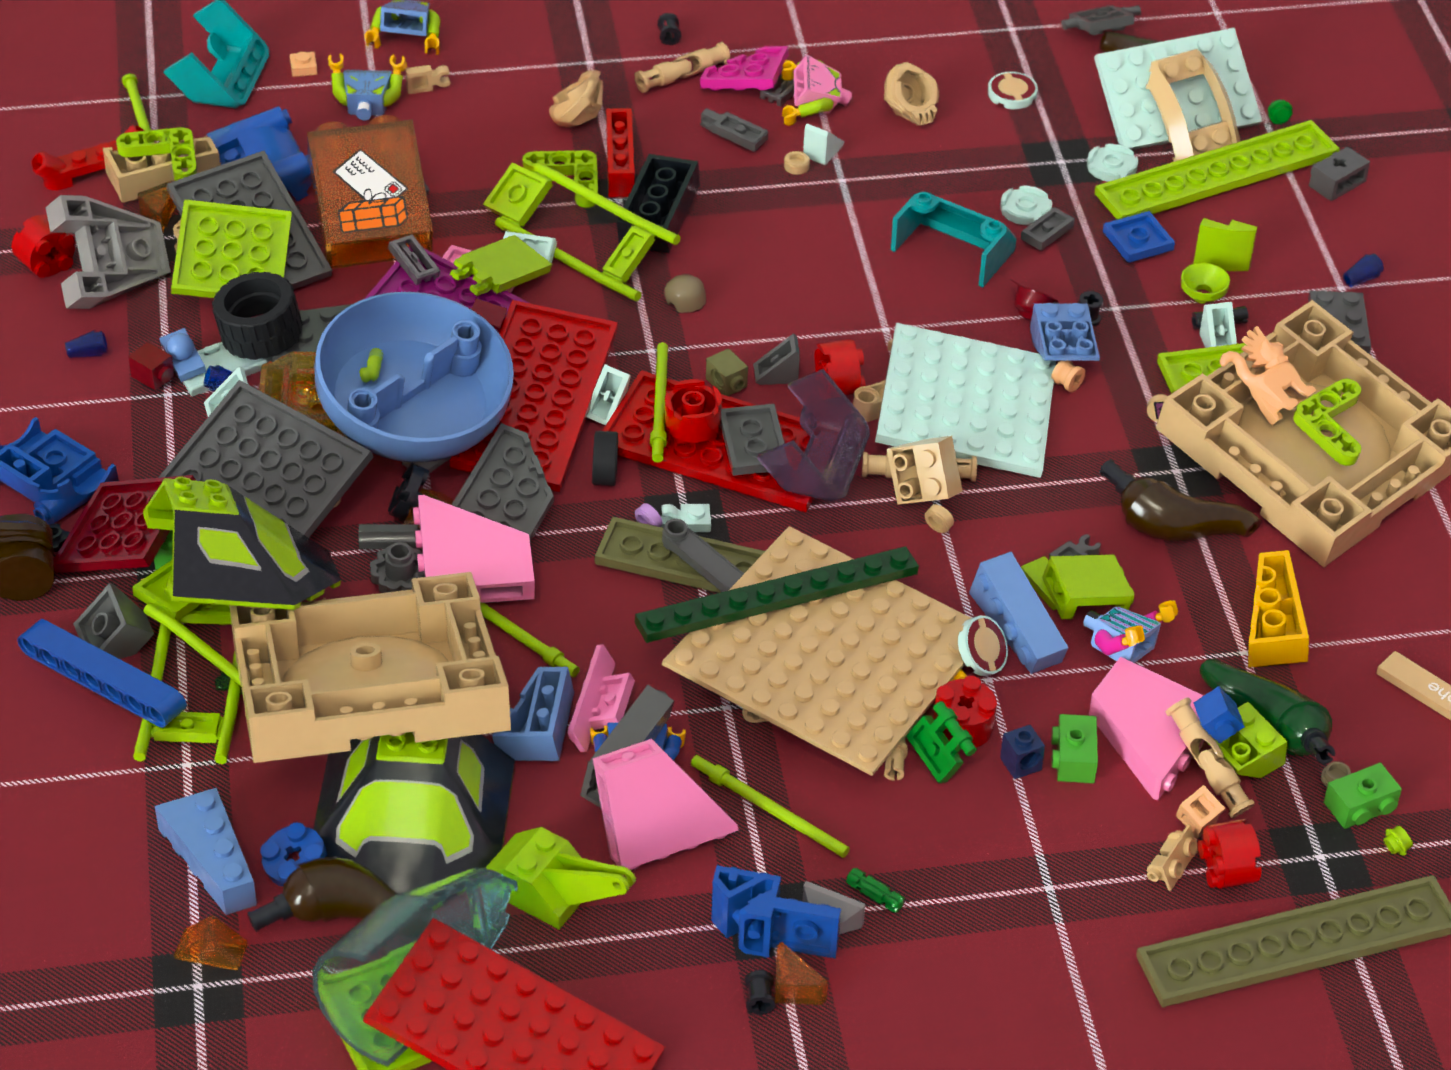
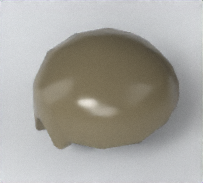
[664,274,706,313]

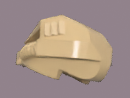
[884,62,939,126]
[549,70,603,127]

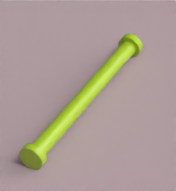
[122,73,155,144]

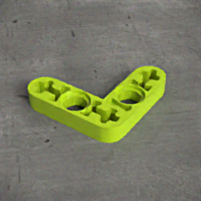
[116,127,197,181]
[522,150,598,208]
[1293,379,1361,466]

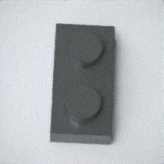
[1021,207,1075,251]

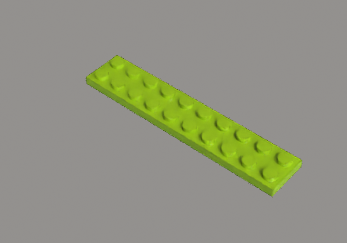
[1094,120,1340,220]

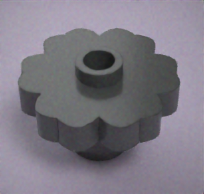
[370,542,425,593]

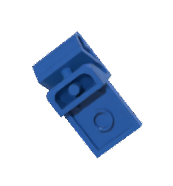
[712,865,841,959]

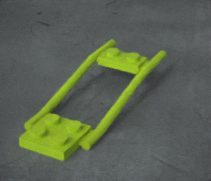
[483,163,681,301]
[132,560,241,686]
[133,603,241,764]

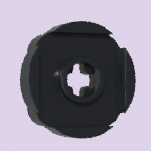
[388,463,430,521]

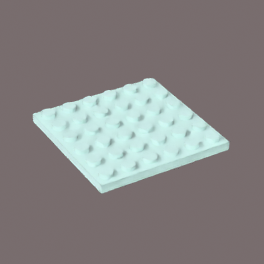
[875,323,1056,478]

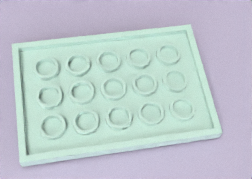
[1094,28,1262,150]

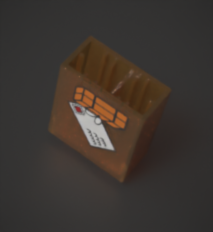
[307,115,433,268]

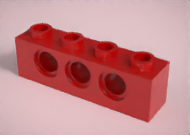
[606,108,635,198]

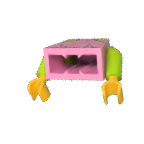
[781,55,852,126]

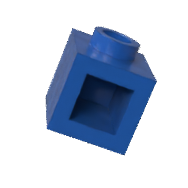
[1194,686,1245,744]

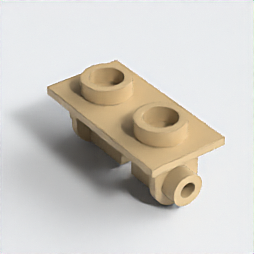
[1147,825,1198,891]

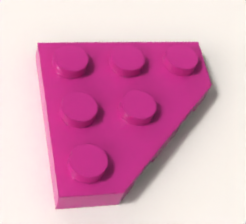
[700,46,789,91]

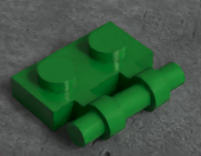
[906,701,977,783]

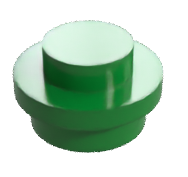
[1268,100,1293,124]

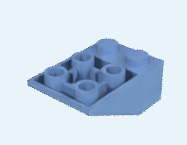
[1030,303,1100,361]

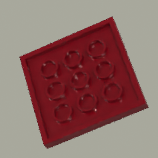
[54,475,196,573]

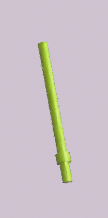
[650,342,668,463]
[480,603,580,677]
[691,755,850,858]

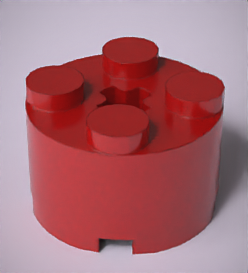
[12,215,75,278]
[814,339,866,398]
[665,379,722,444]
[933,676,997,748]
[1197,819,1262,889]

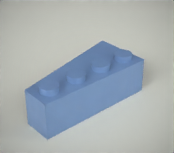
[969,552,1069,674]
[154,788,257,915]

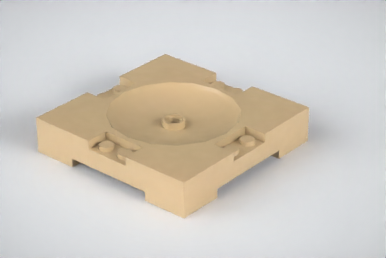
[1156,300,1451,567]
[230,572,511,763]

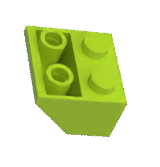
[1207,702,1287,778]

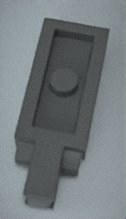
[700,108,769,152]

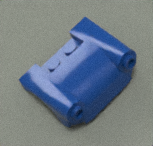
[207,106,316,201]
[0,417,119,525]

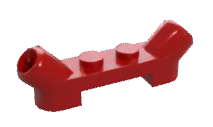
[31,125,145,191]

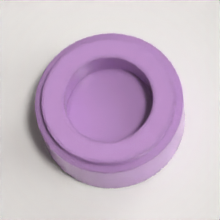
[635,503,662,527]

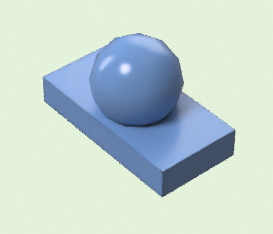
[159,328,207,382]

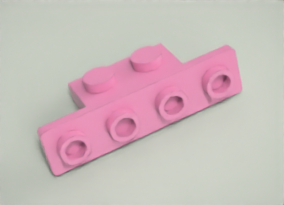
[568,644,635,752]

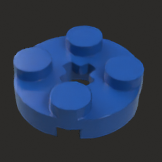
[260,822,327,886]

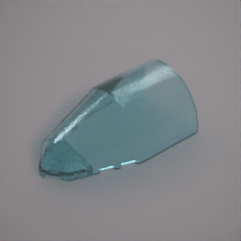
[312,867,518,1067]

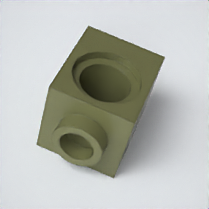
[706,348,748,396]

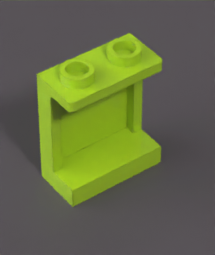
[1042,554,1134,619]

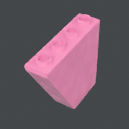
[413,495,535,603]
[1089,657,1205,801]
[593,739,738,870]

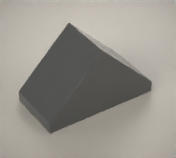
[754,333,800,385]

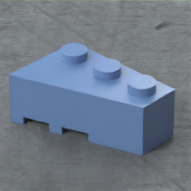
[492,667,574,761]

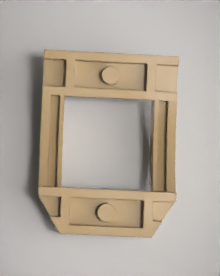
[1145,49,1241,162]

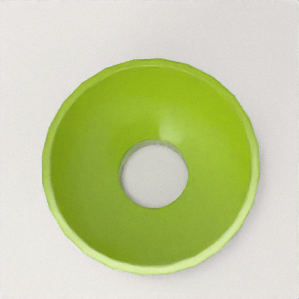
[1181,263,1230,304]

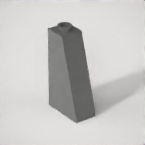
[580,685,674,809]

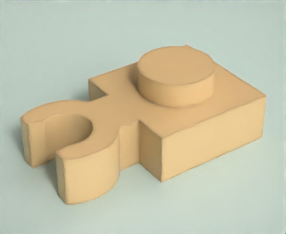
[405,65,450,94]

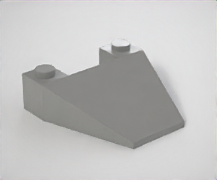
[45,195,171,309]

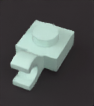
[661,504,711,532]

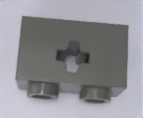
[1309,146,1370,201]

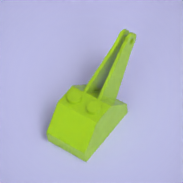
[479,827,636,930]

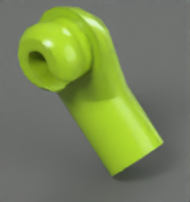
[359,348,383,383]

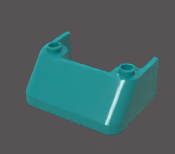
[163,0,269,108]
[891,192,1016,287]

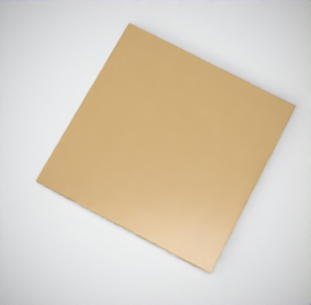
[662,526,971,776]

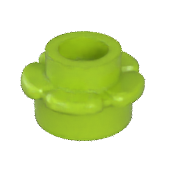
[1384,826,1413,856]

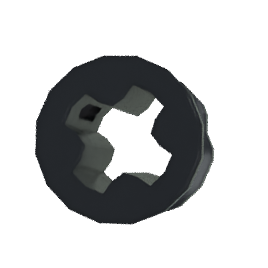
[657,13,681,45]
[1079,291,1103,326]
[744,970,776,1015]

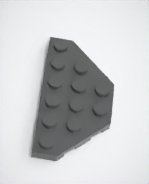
[452,423,554,542]

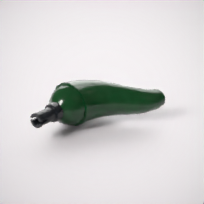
[1200,659,1335,764]

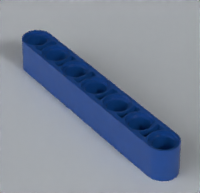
[17,619,187,728]

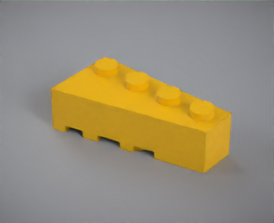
[1248,550,1309,668]

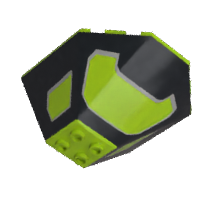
[143,477,341,610]
[313,732,515,907]

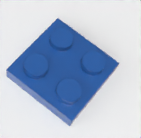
[1103,211,1175,263]

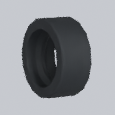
[592,431,618,486]

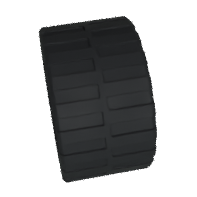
[212,272,303,360]

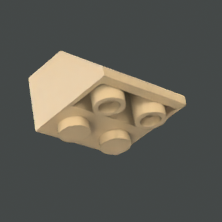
[887,436,963,505]

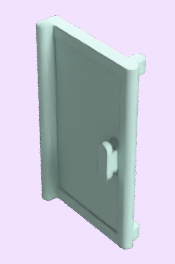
[174,342,267,396]

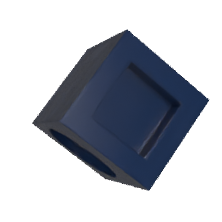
[1000,724,1045,780]

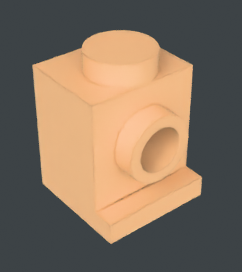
[1176,785,1225,839]

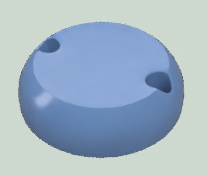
[314,292,514,462]

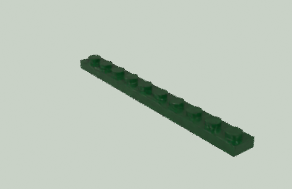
[634,546,919,643]

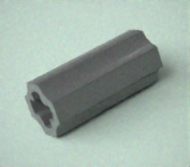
[359,524,419,549]

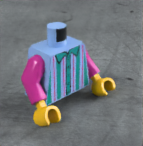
[1083,600,1178,663]

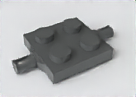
[1062,5,1141,35]

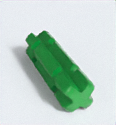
[846,867,905,913]

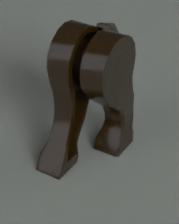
[0,514,54,601]

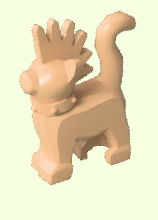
[1220,326,1316,426]

